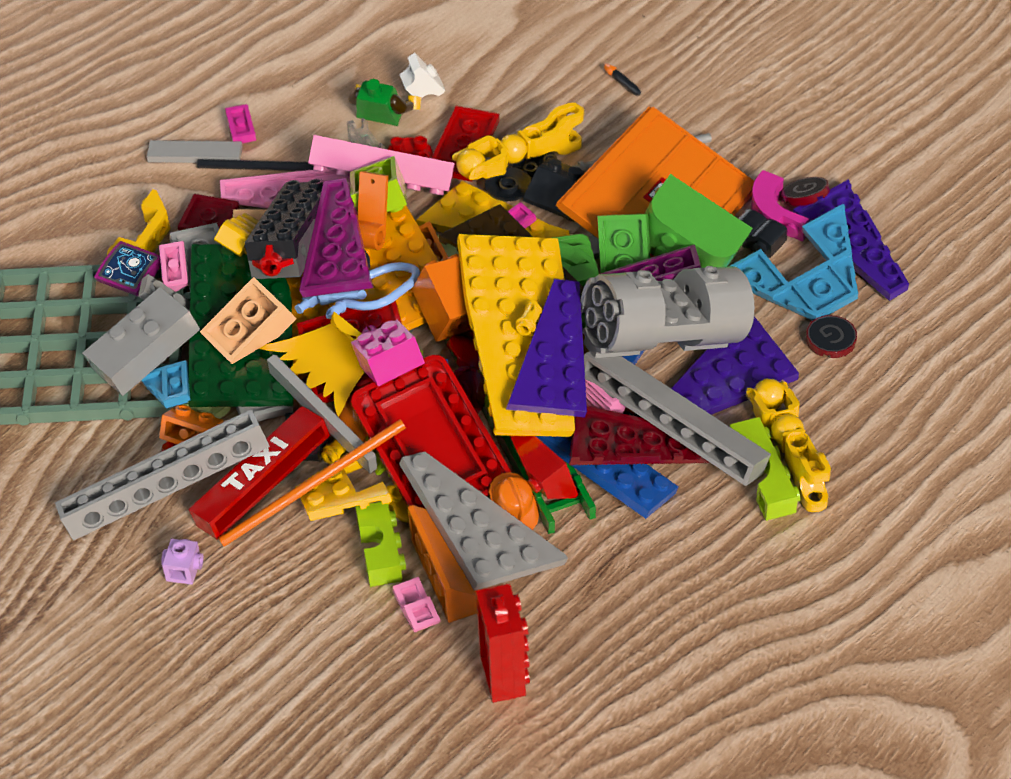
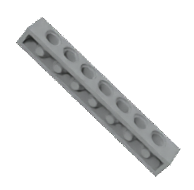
[55,409,270,541]

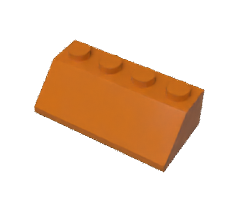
[408,505,480,623]

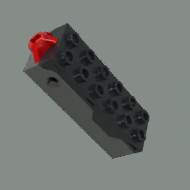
[244,179,324,279]

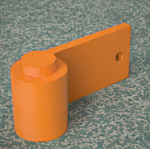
[358,171,388,250]

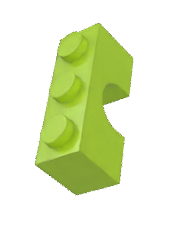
[355,502,406,587]

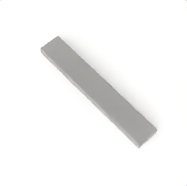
[267,355,377,474]

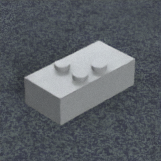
[82,287,200,396]

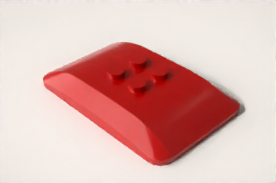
[351,355,511,509]

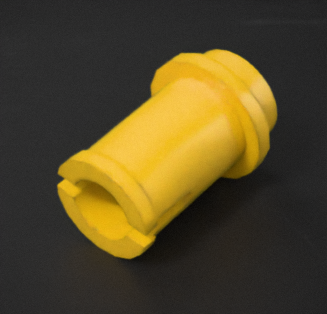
[516,302,542,336]
[321,439,346,464]

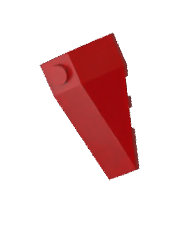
[510,436,579,499]

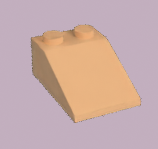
[200,277,297,364]

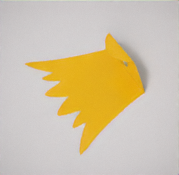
[259,312,365,417]

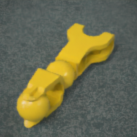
[452,102,584,180]
[746,378,831,512]

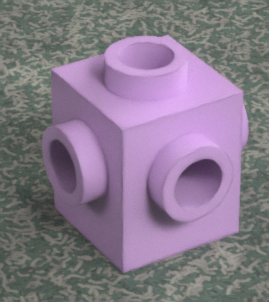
[161,539,204,585]

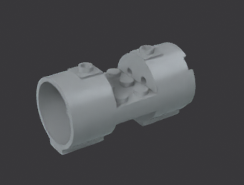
[581,266,755,358]

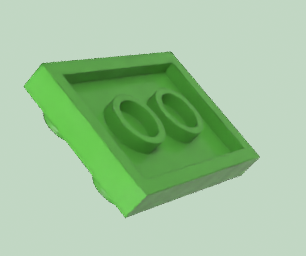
[597,213,650,273]

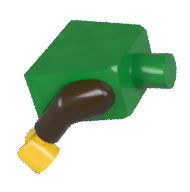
[349,79,421,126]

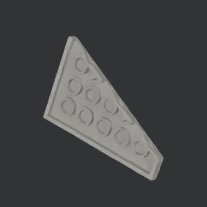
[399,452,568,591]

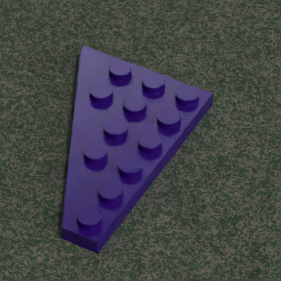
[671,316,799,415]

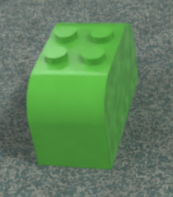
[645,174,753,268]

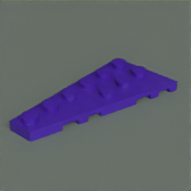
[506,279,587,417]

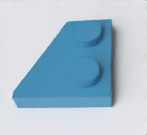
[141,360,191,408]

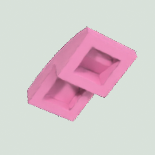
[392,577,441,632]

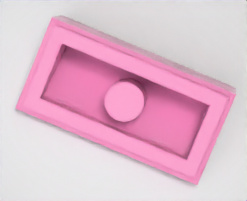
[159,241,188,292]

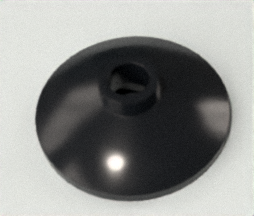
[485,167,531,201]

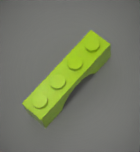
[729,417,800,521]

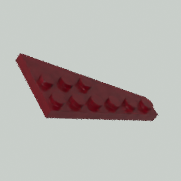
[569,406,710,465]

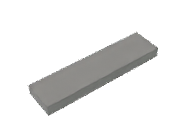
[147,140,243,163]

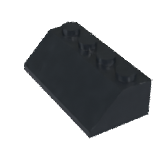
[523,158,585,223]

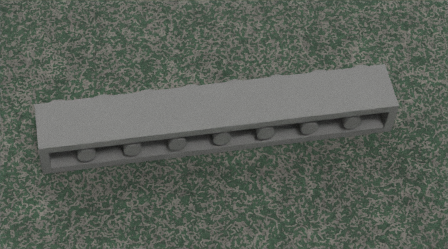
[584,351,771,486]

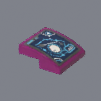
[94,241,161,296]

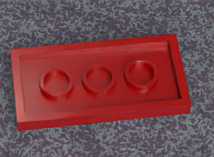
[431,106,500,182]

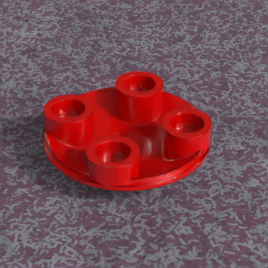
[387,136,433,158]
[447,334,480,369]

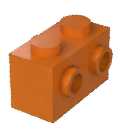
[159,405,223,444]

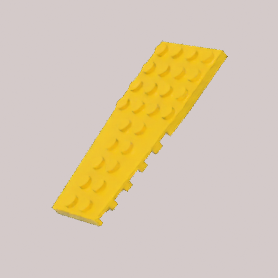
[457,234,575,437]

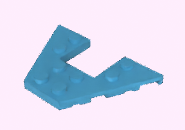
[731,204,858,320]

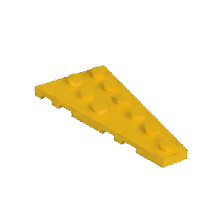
[416,181,570,238]

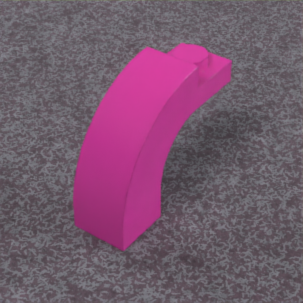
[751,170,809,242]

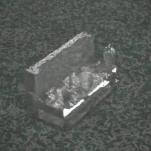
[347,118,386,149]

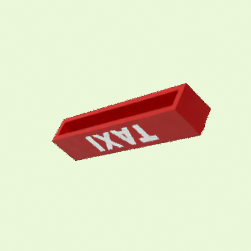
[188,406,330,540]

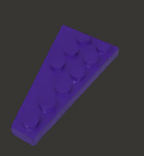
[793,179,909,301]

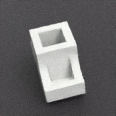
[400,53,445,98]

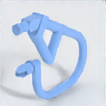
[295,262,421,319]

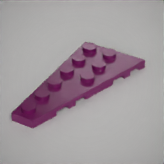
[299,178,373,298]

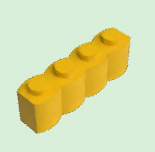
[214,213,259,257]

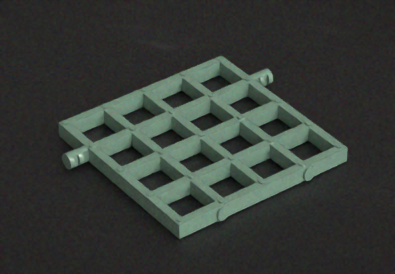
[0,265,190,426]

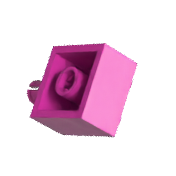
[351,320,425,386]

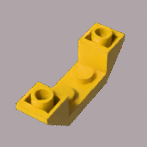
[107,189,170,255]

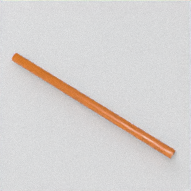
[219,419,406,547]

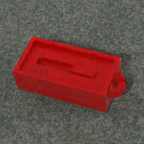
[476,583,530,703]

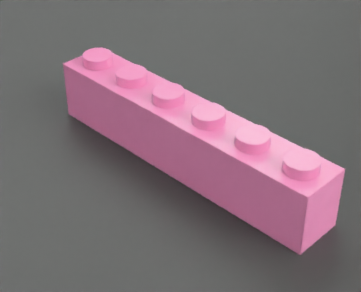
[308,135,454,196]

